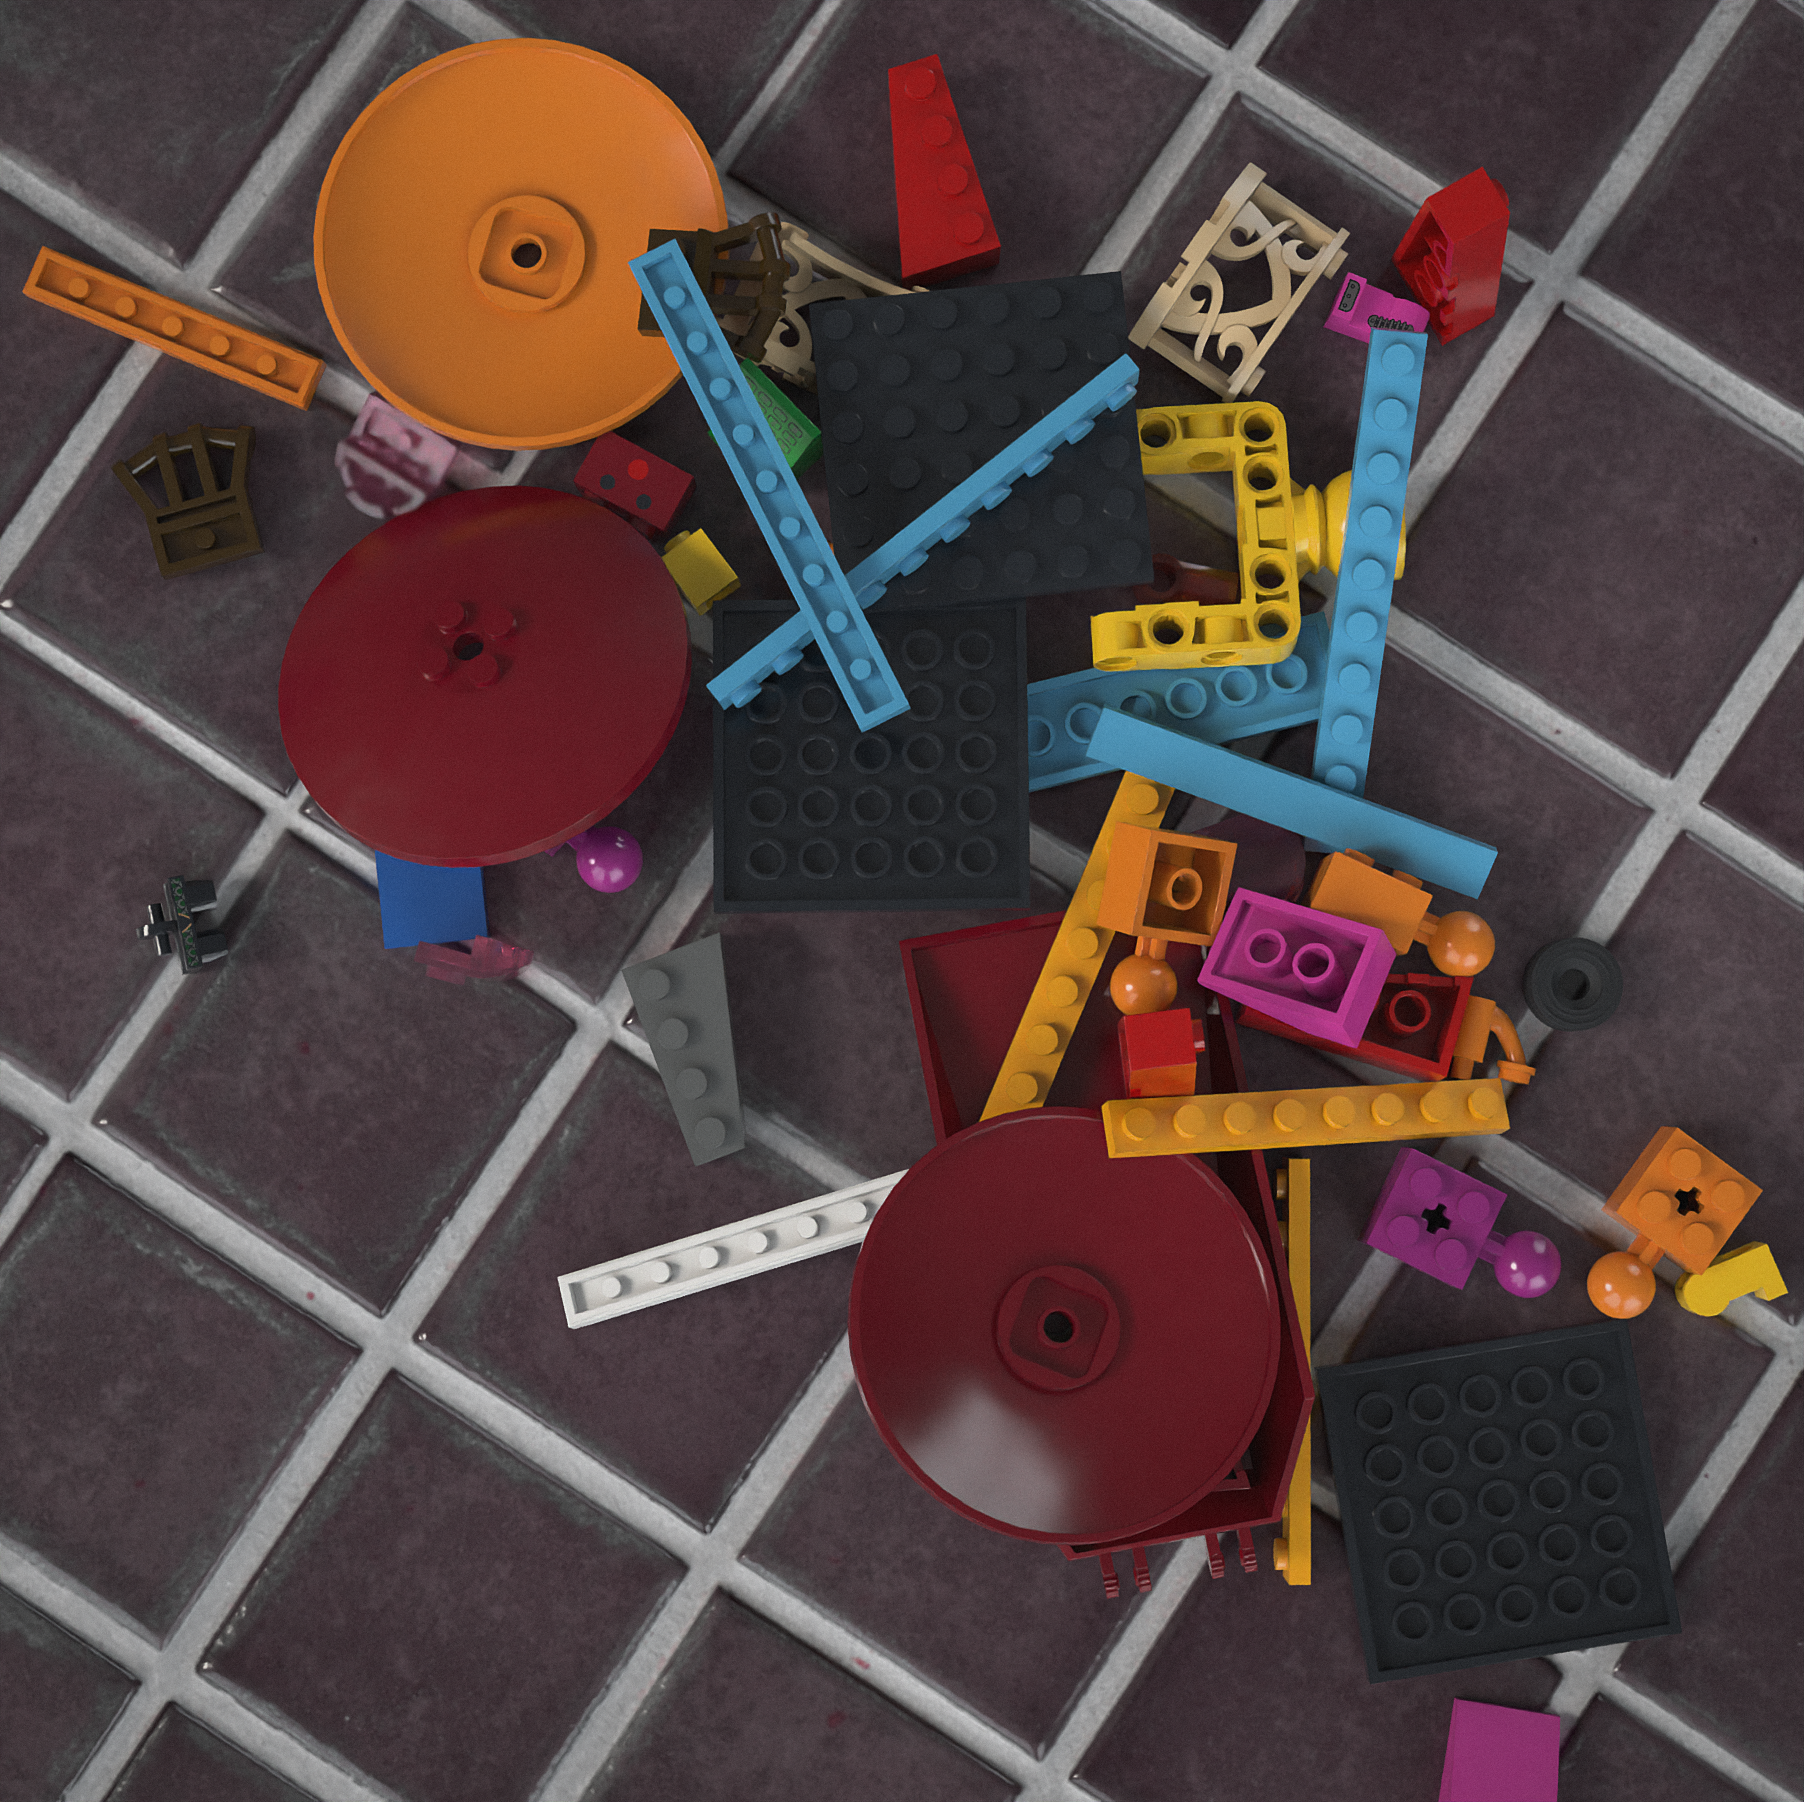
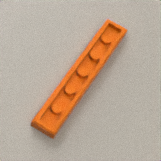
[22,246,327,411]

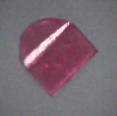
[335,391,464,519]
[1190,814,1306,913]
[414,935,535,986]

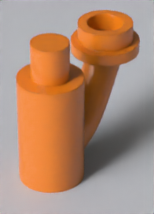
[1450,995,1536,1085]

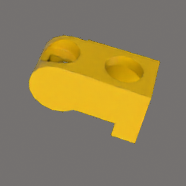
[1674,1241,1788,1317]

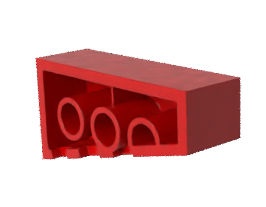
[888,54,1001,291]
[1391,166,1510,346]
[1234,973,1474,1082]
[1117,1008,1205,1099]

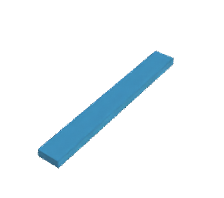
[1086,703,1498,899]

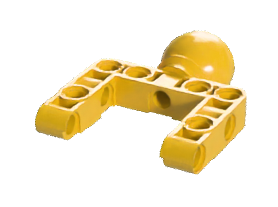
[1090,401,1406,671]

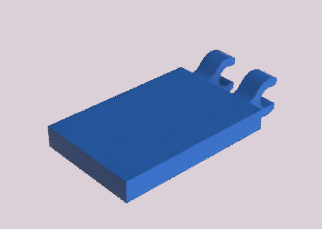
[375,850,490,949]

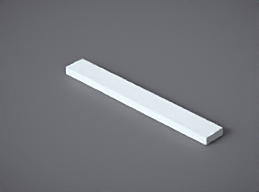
[557,1169,909,1329]

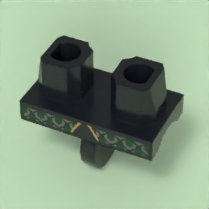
[135,875,228,975]

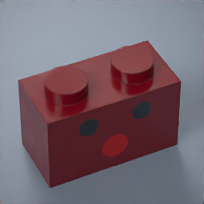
[573,431,697,540]

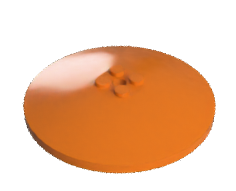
[313,38,730,451]

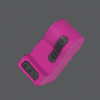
[1323,272,1430,343]

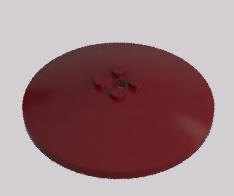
[278,485,692,868]
[848,1106,1281,1545]

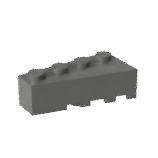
[621,932,748,1167]

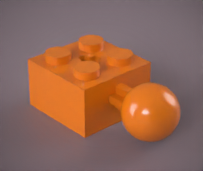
[1096,821,1237,1015]
[1301,848,1495,977]
[1587,1126,1763,1319]

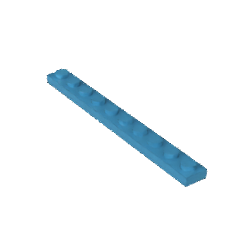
[628,239,911,733]
[1302,327,1428,853]
[706,353,1140,710]

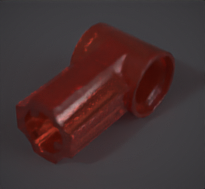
[1131,553,1239,606]

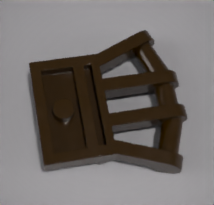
[637,212,791,363]
[110,422,265,580]

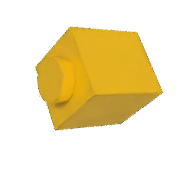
[661,528,741,616]

